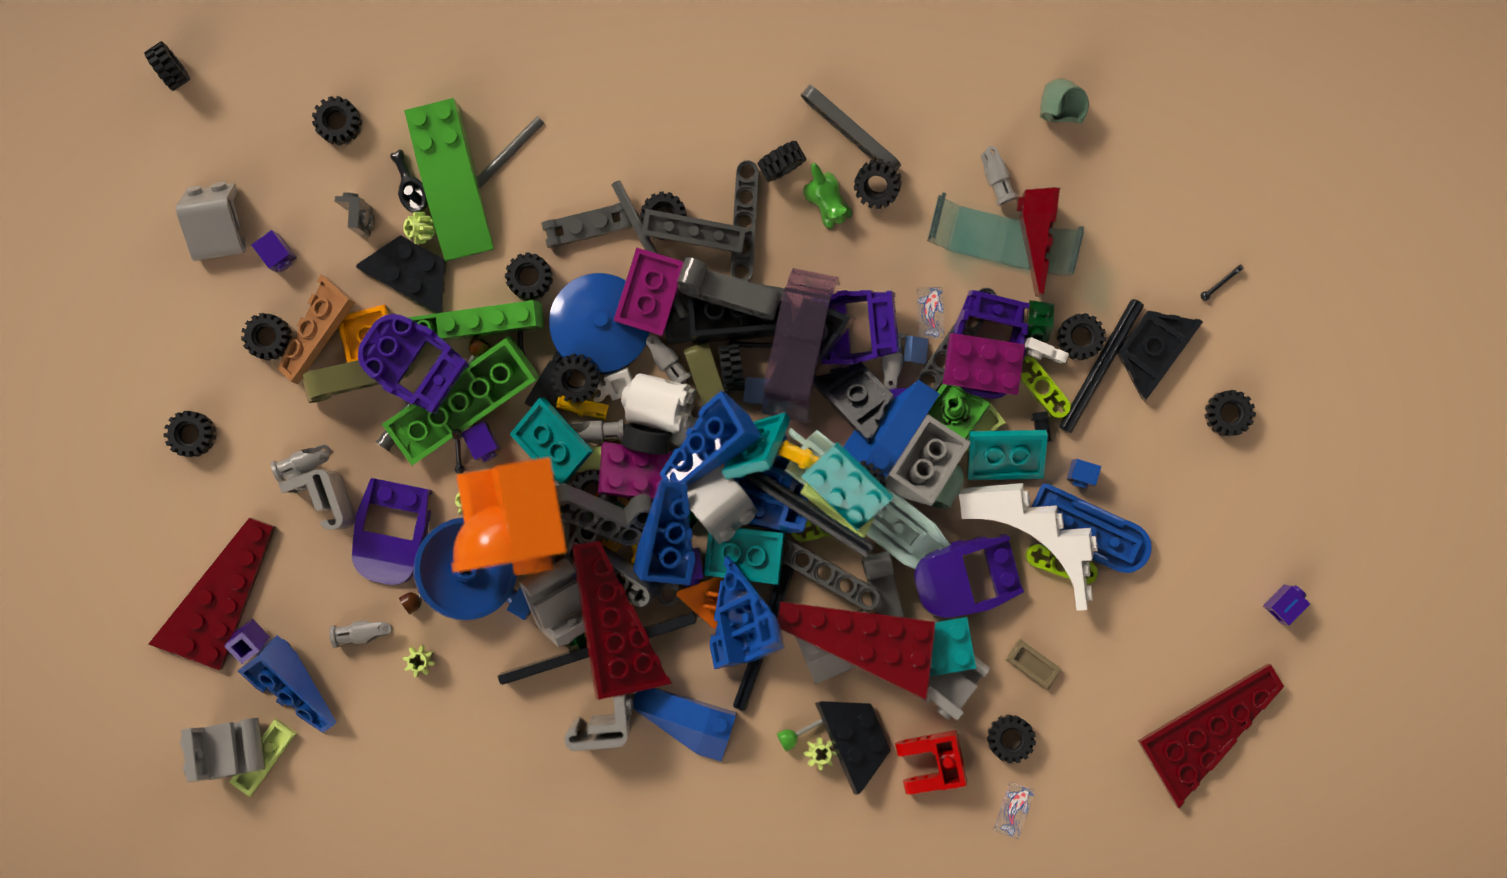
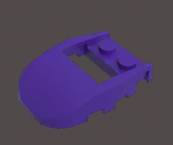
[812,290,901,365]
[954,290,1030,399]
[358,314,470,414]
[352,478,432,585]
[914,533,1024,618]

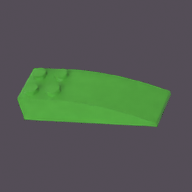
[404,98,494,262]
[382,336,540,466]

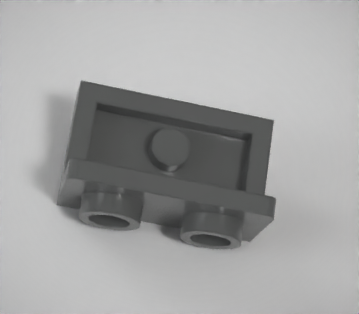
[334,192,375,237]

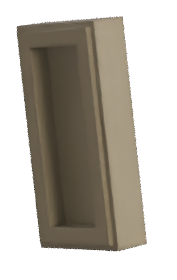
[1005,639,1062,690]

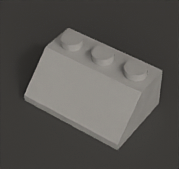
[883,414,970,505]
[796,609,869,684]

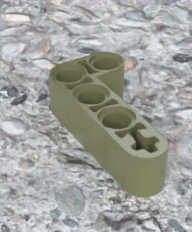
[683,341,724,406]
[302,360,408,403]

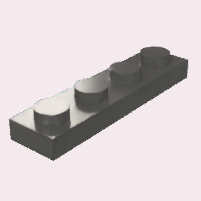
[641,209,746,253]

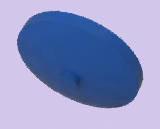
[549,273,650,374]
[414,518,517,620]

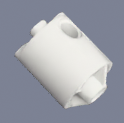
[621,373,696,434]

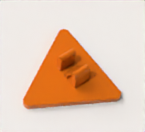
[676,577,724,629]

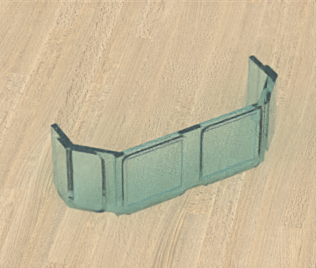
[927,193,1084,276]

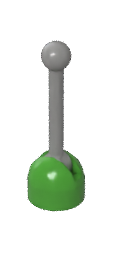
[777,719,823,752]

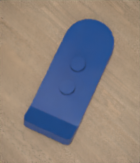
[1032,484,1152,573]

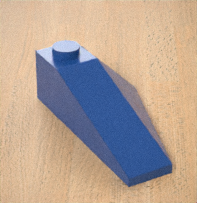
[843,380,940,478]
[660,391,761,486]
[633,480,695,585]
[238,635,337,733]
[634,688,736,761]

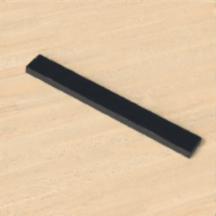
[497,611,697,685]

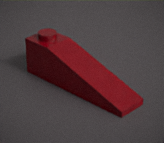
[1016,187,1060,297]

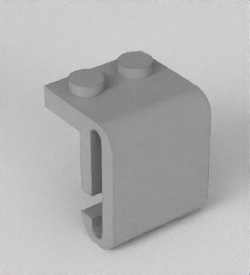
[176,182,246,261]
[687,466,758,545]
[278,469,356,530]
[520,558,585,647]
[919,656,990,721]
[565,694,634,751]
[180,718,265,782]

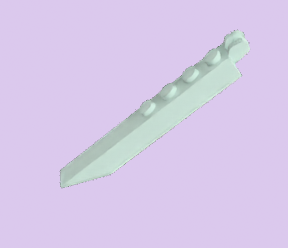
[780,428,950,569]

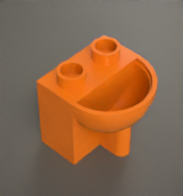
[451,457,566,576]

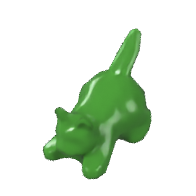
[803,163,853,229]

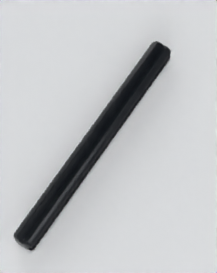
[1059,299,1144,433]
[743,471,873,557]
[733,565,795,711]

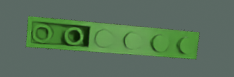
[407,300,545,342]

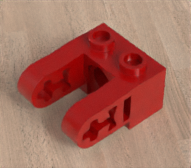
[895,730,968,794]

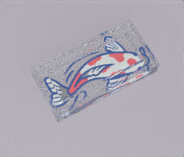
[917,287,945,339]
[993,781,1035,840]

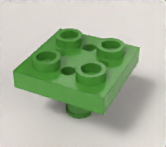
[926,384,990,439]

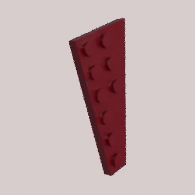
[148,518,276,670]
[572,540,672,700]
[778,602,935,700]
[1138,664,1284,809]

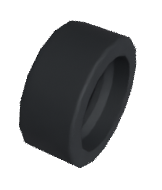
[622,423,672,455]

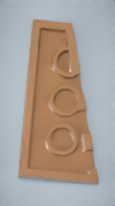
[277,274,355,384]

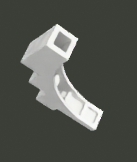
[959,483,1098,611]

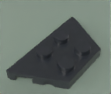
[356,235,446,313]
[1118,311,1203,400]
[809,362,894,444]
[815,701,891,795]

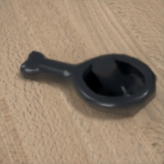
[390,149,428,213]

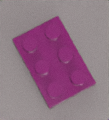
[613,247,684,336]
[943,333,1025,395]
[598,442,673,501]

